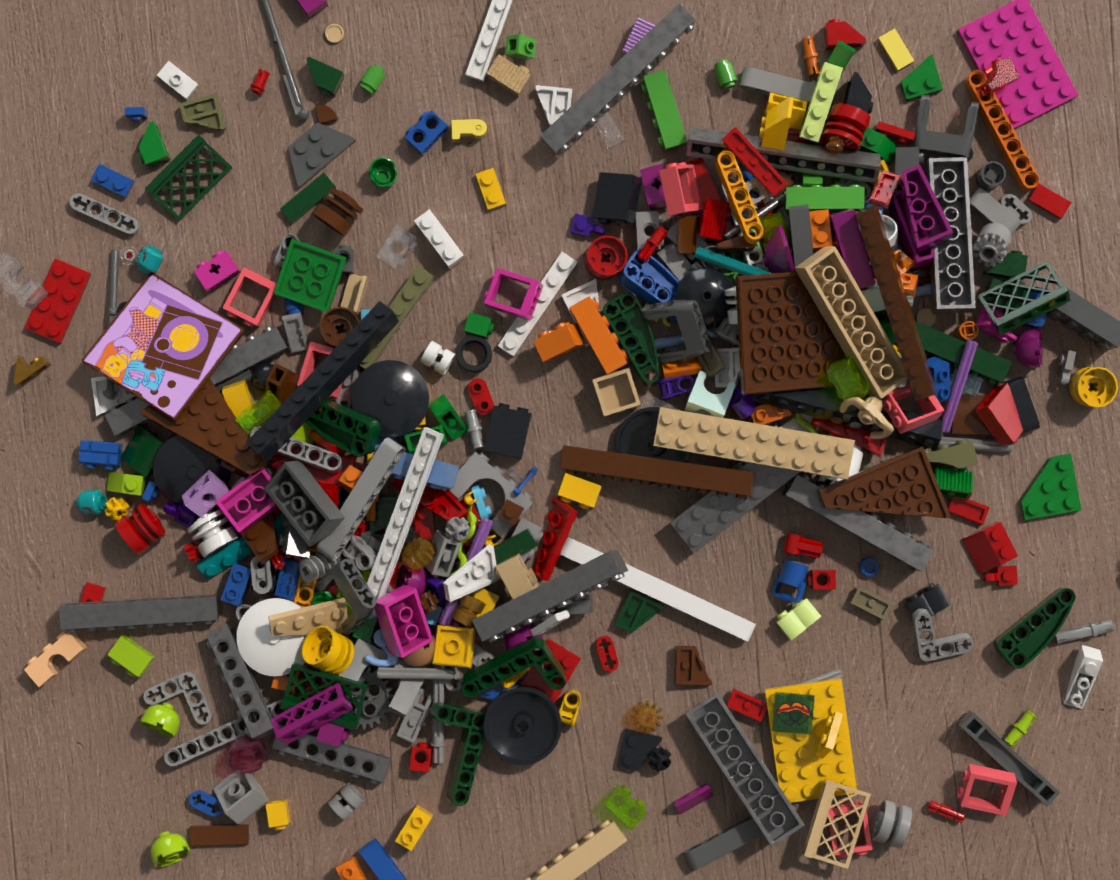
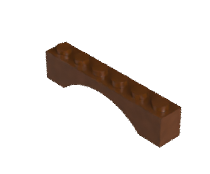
[220,363,300,478]

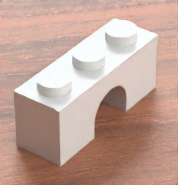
[414,209,465,269]

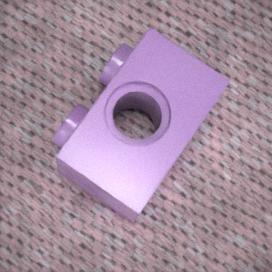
[182,470,229,517]

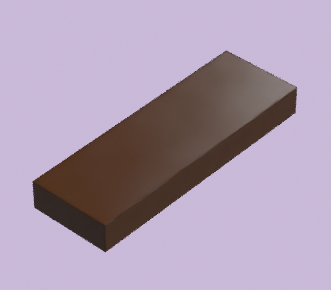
[190,824,249,846]

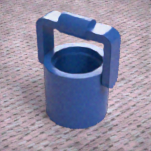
[772,559,809,603]

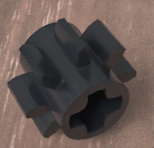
[647,747,671,772]

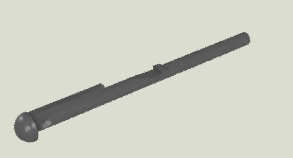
[261,0,309,121]
[103,249,119,399]

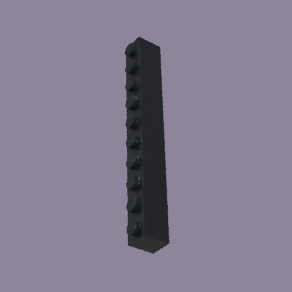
[246,301,399,463]
[751,387,943,449]

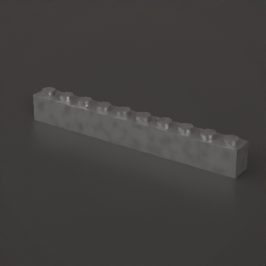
[540,3,696,155]
[686,127,881,183]
[105,326,289,436]

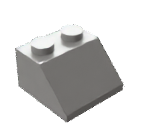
[213,764,268,824]

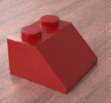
[962,522,1018,573]

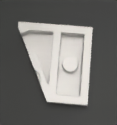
[536,85,572,126]

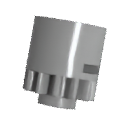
[973,223,1012,267]

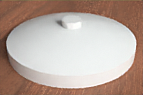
[236,598,307,676]

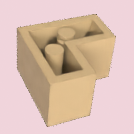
[496,554,540,599]

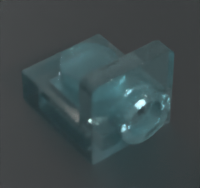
[950,368,983,397]

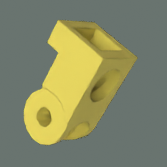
[451,119,487,142]

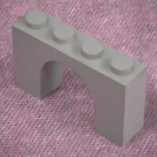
[447,452,533,538]
[335,638,425,718]

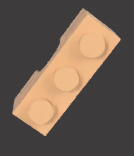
[24,631,87,687]

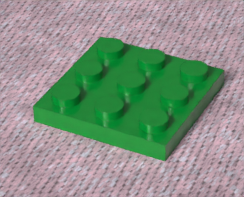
[274,239,347,312]

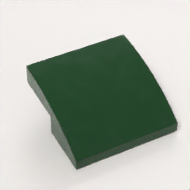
[121,424,163,478]

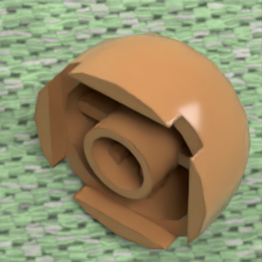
[402,635,436,668]

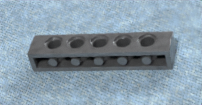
[206,624,274,740]
[272,724,392,784]

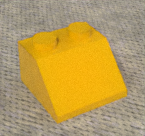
[759,97,794,151]

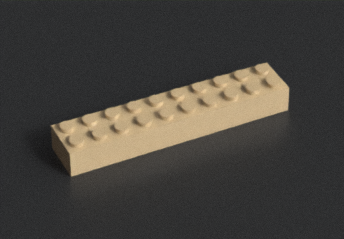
[653,407,855,480]

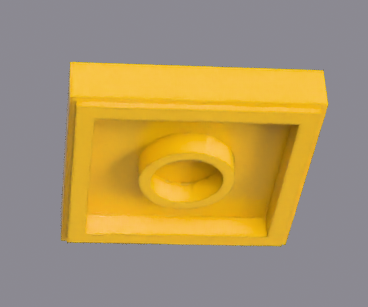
[432,625,476,668]

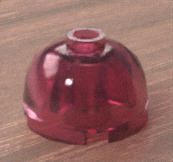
[228,735,267,774]

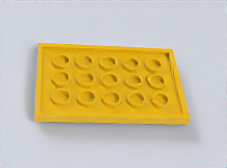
[764,678,857,803]

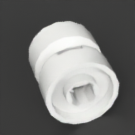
[420,341,456,375]

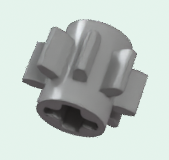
[445,517,470,541]

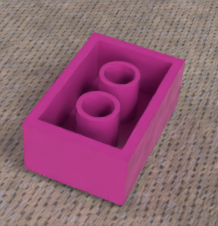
[216,469,278,535]
[374,585,433,658]

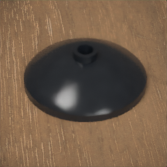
[676,267,734,325]

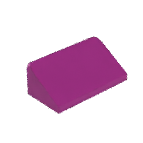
[674,783,713,814]

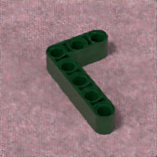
[461,637,566,697]
[430,702,485,806]

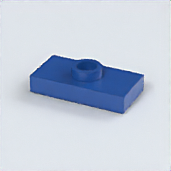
[274,558,300,600]

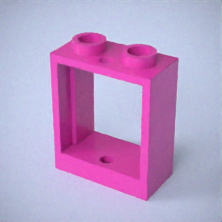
[484,268,543,321]

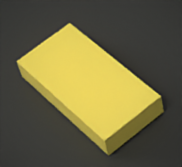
[878,28,914,71]

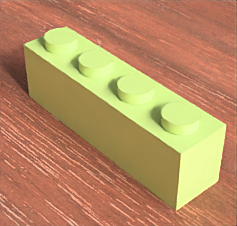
[798,62,843,143]

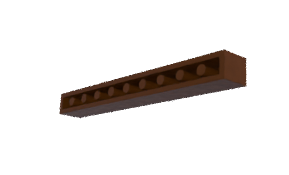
[855,206,937,401]
[560,445,756,499]

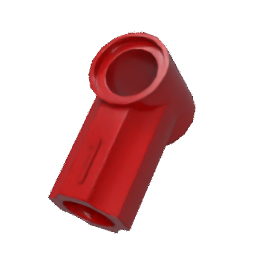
[782,533,823,559]

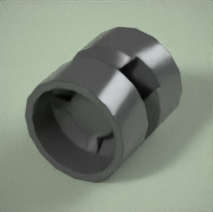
[976,161,1006,190]

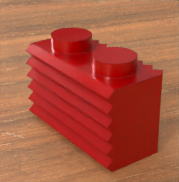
[697,198,731,242]

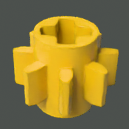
[104,497,130,521]

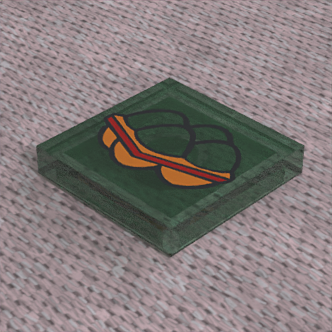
[772,692,815,734]

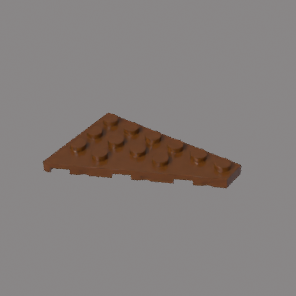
[140,378,268,477]
[817,446,951,518]

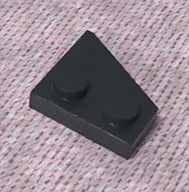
[617,728,662,771]

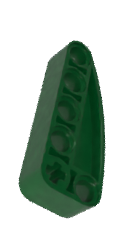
[603,292,659,387]
[306,399,381,457]
[994,588,1076,669]

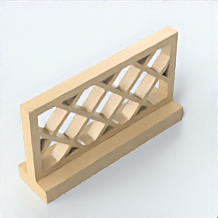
[802,779,871,869]

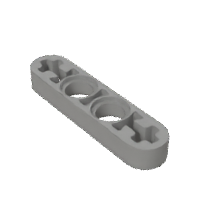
[69,193,140,235]

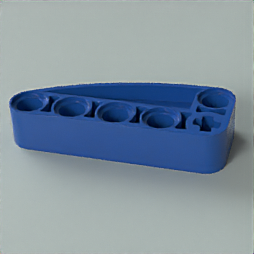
[618,249,680,326]

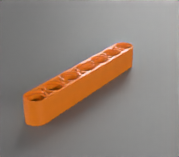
[965,70,1039,191]

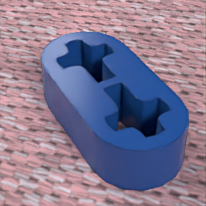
[189,790,224,817]

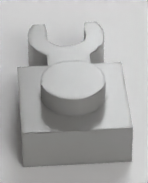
[1058,350,1076,385]

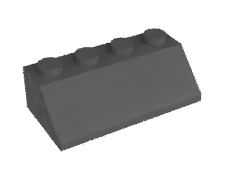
[265,460,345,547]

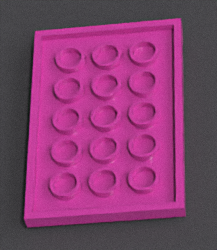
[957,0,1078,129]

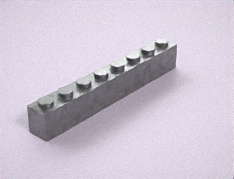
[59,594,219,632]

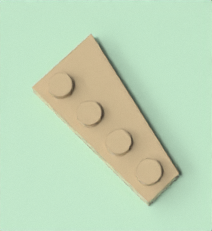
[268,598,348,636]

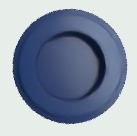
[859,558,879,577]

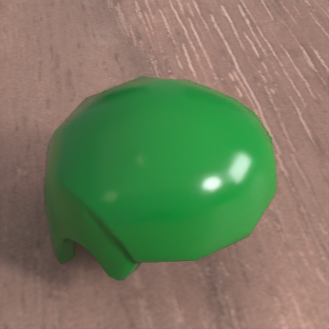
[368,157,398,189]

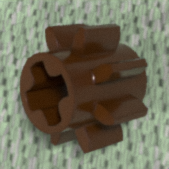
[419,591,440,615]

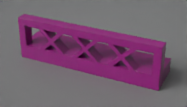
[271,683,353,745]

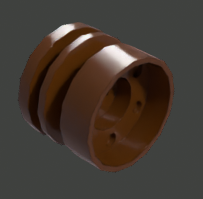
[312,187,364,237]
[320,307,360,348]

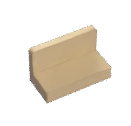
[340,273,369,316]

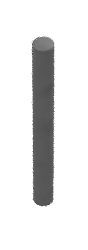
[724,194,786,240]

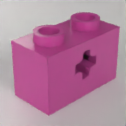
[194,251,241,293]

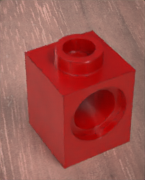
[807,570,836,590]
[410,742,433,772]

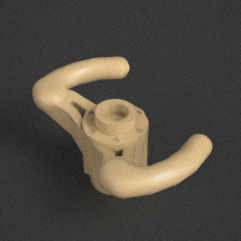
[839,396,894,439]

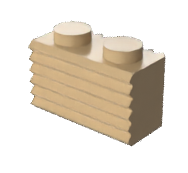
[486,54,531,97]

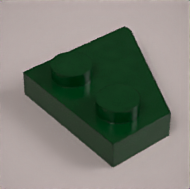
[370,496,398,533]

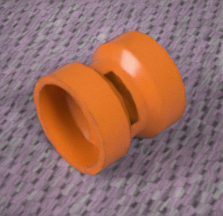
[956,321,979,342]

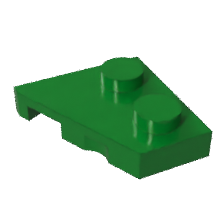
[900,54,943,101]

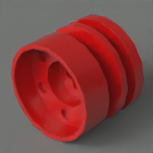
[822,103,871,151]
[584,236,628,280]
[115,503,167,555]

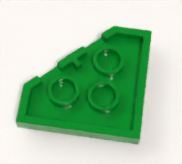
[1020,454,1082,520]

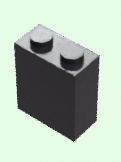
[592,172,642,226]
[484,403,532,459]

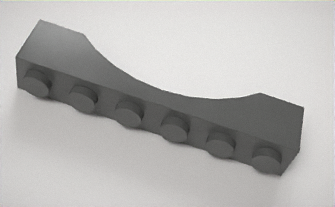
[956,711,1061,807]

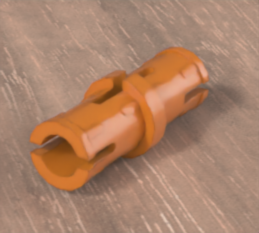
[801,36,820,77]

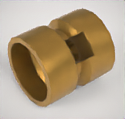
[451,594,486,628]

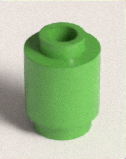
[714,59,738,89]
[360,64,386,94]

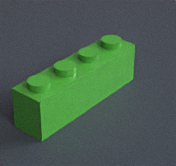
[640,70,688,152]
[786,185,865,216]

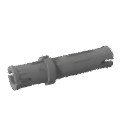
[1054,619,1114,644]

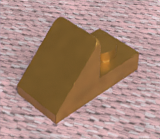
[13,356,52,387]

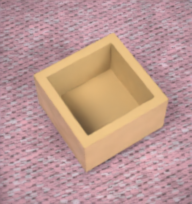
[592,368,641,418]

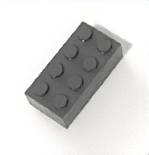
[1046,289,1120,351]

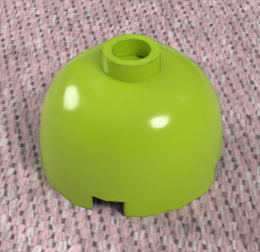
[140,702,180,738]
[150,831,191,867]

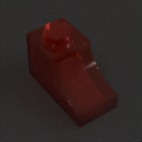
[978,57,1020,97]

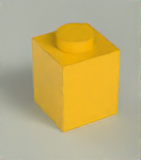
[266,799,291,830]

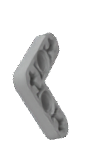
[912,608,974,661]
[143,671,213,725]

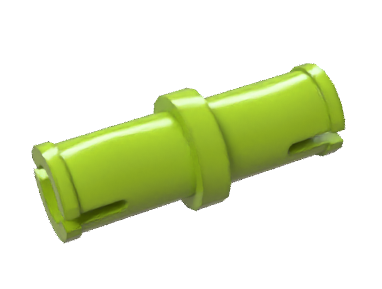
[1004,710,1037,748]

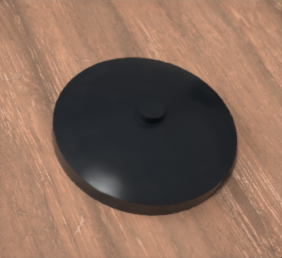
[351,360,429,438]
[615,407,692,484]
[153,434,231,505]
[484,686,562,765]

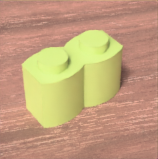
[775,598,821,641]

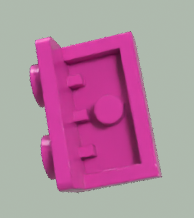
[976,306,1017,343]

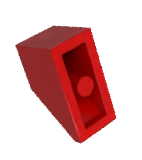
[824,19,866,50]

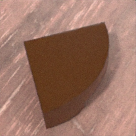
[315,104,338,124]

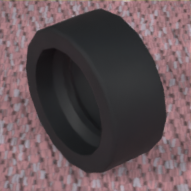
[456,335,492,373]

